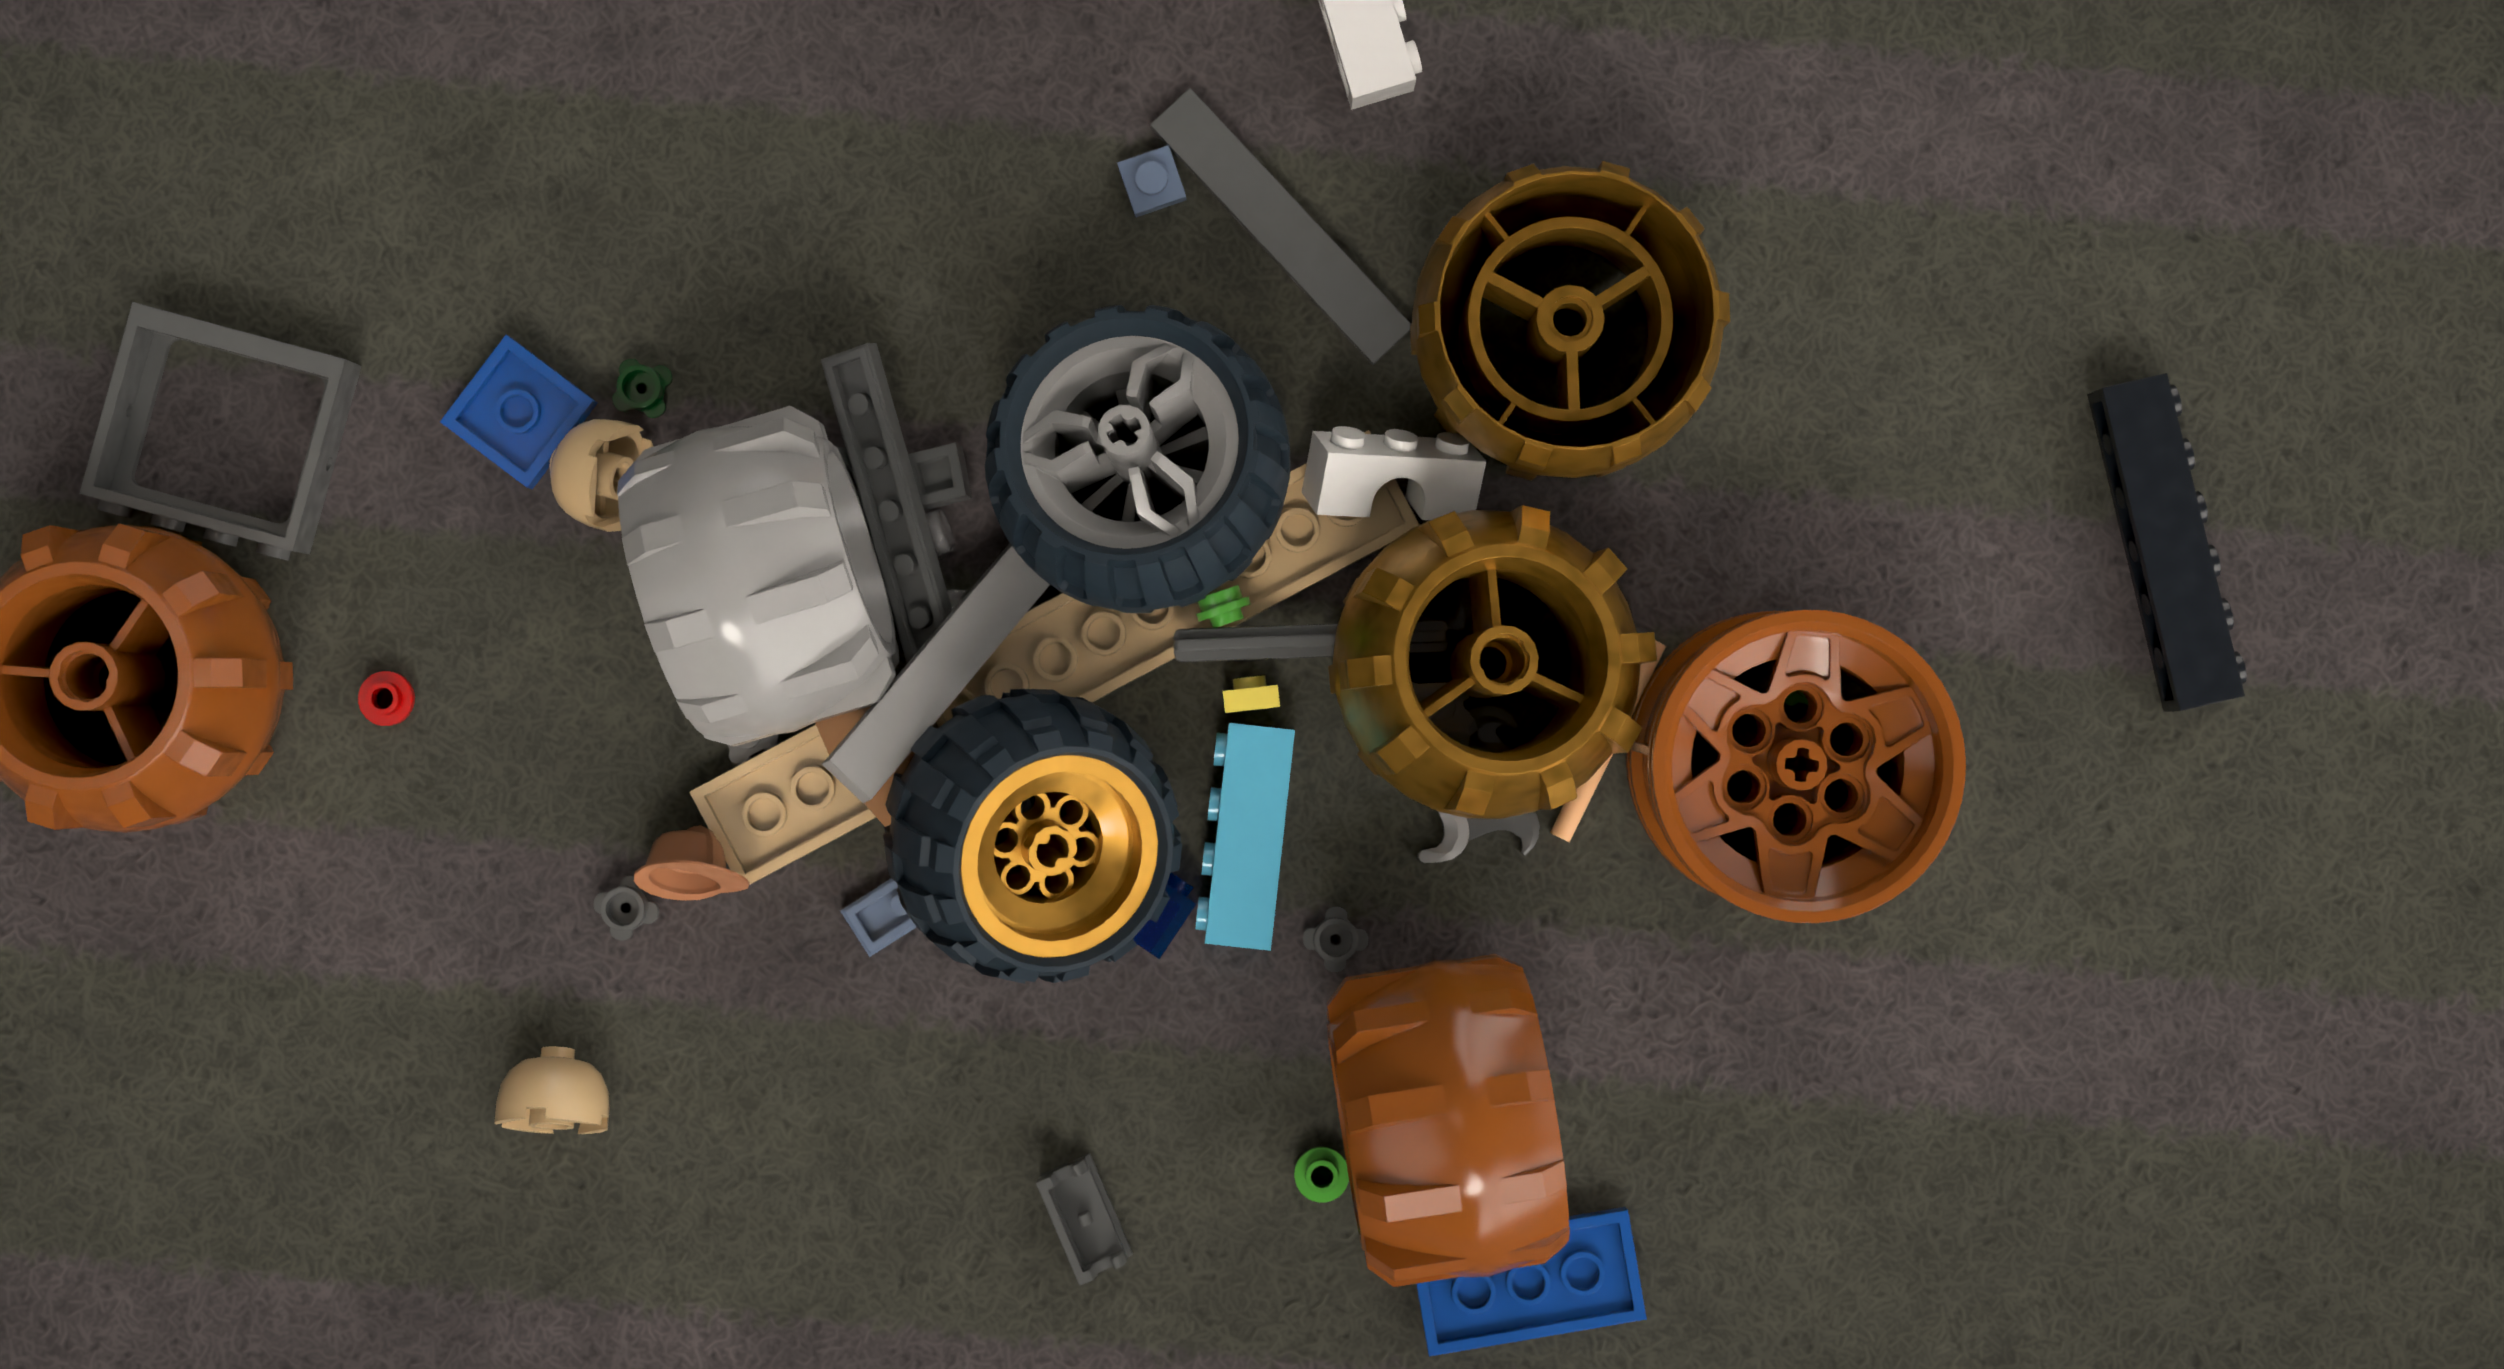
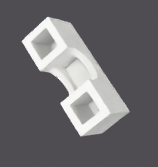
[1302,426,1486,520]

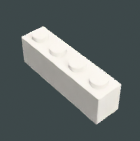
[1318,0,1422,110]

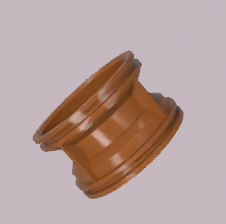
[1626,610,1966,923]

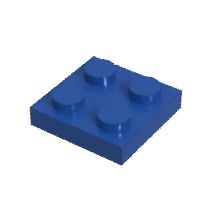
[440,335,598,490]

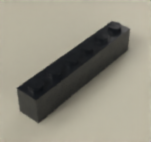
[2087,373,2247,712]

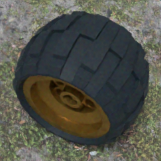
[883,689,1182,984]

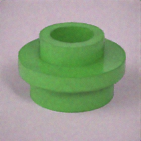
[1196,585,1251,628]
[1294,1146,1349,1203]

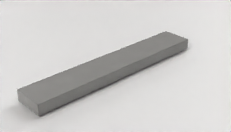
[822,543,1050,803]

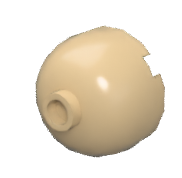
[549,419,654,532]
[494,1046,610,1134]

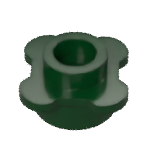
[612,359,673,419]

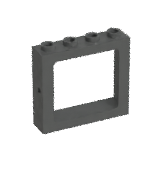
[79,302,362,561]

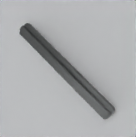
[1173,620,1449,662]

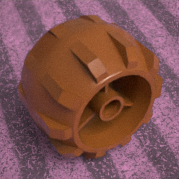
[0,523,293,833]
[1326,954,1570,1287]

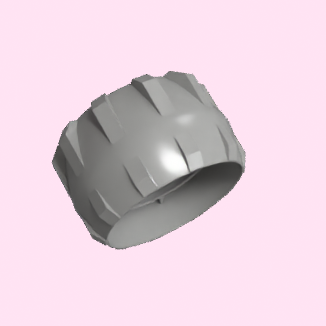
[617,406,899,746]

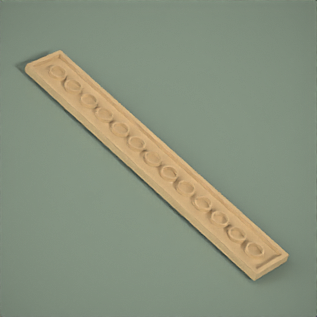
[689,430,1419,885]

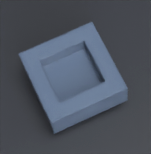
[1117,145,1187,218]

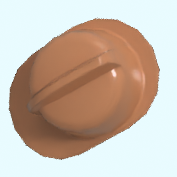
[634,825,750,900]

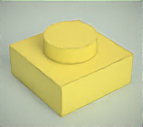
[1223,676,1280,713]

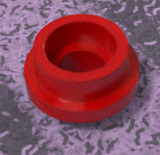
[358,671,415,726]

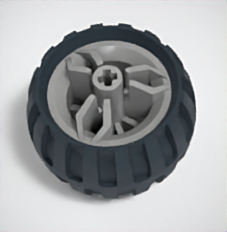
[984,305,1291,613]

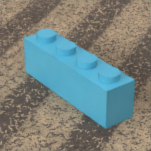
[1195,723,1295,951]

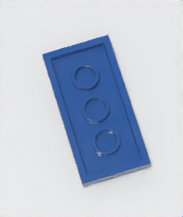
[1416,1207,1647,1357]

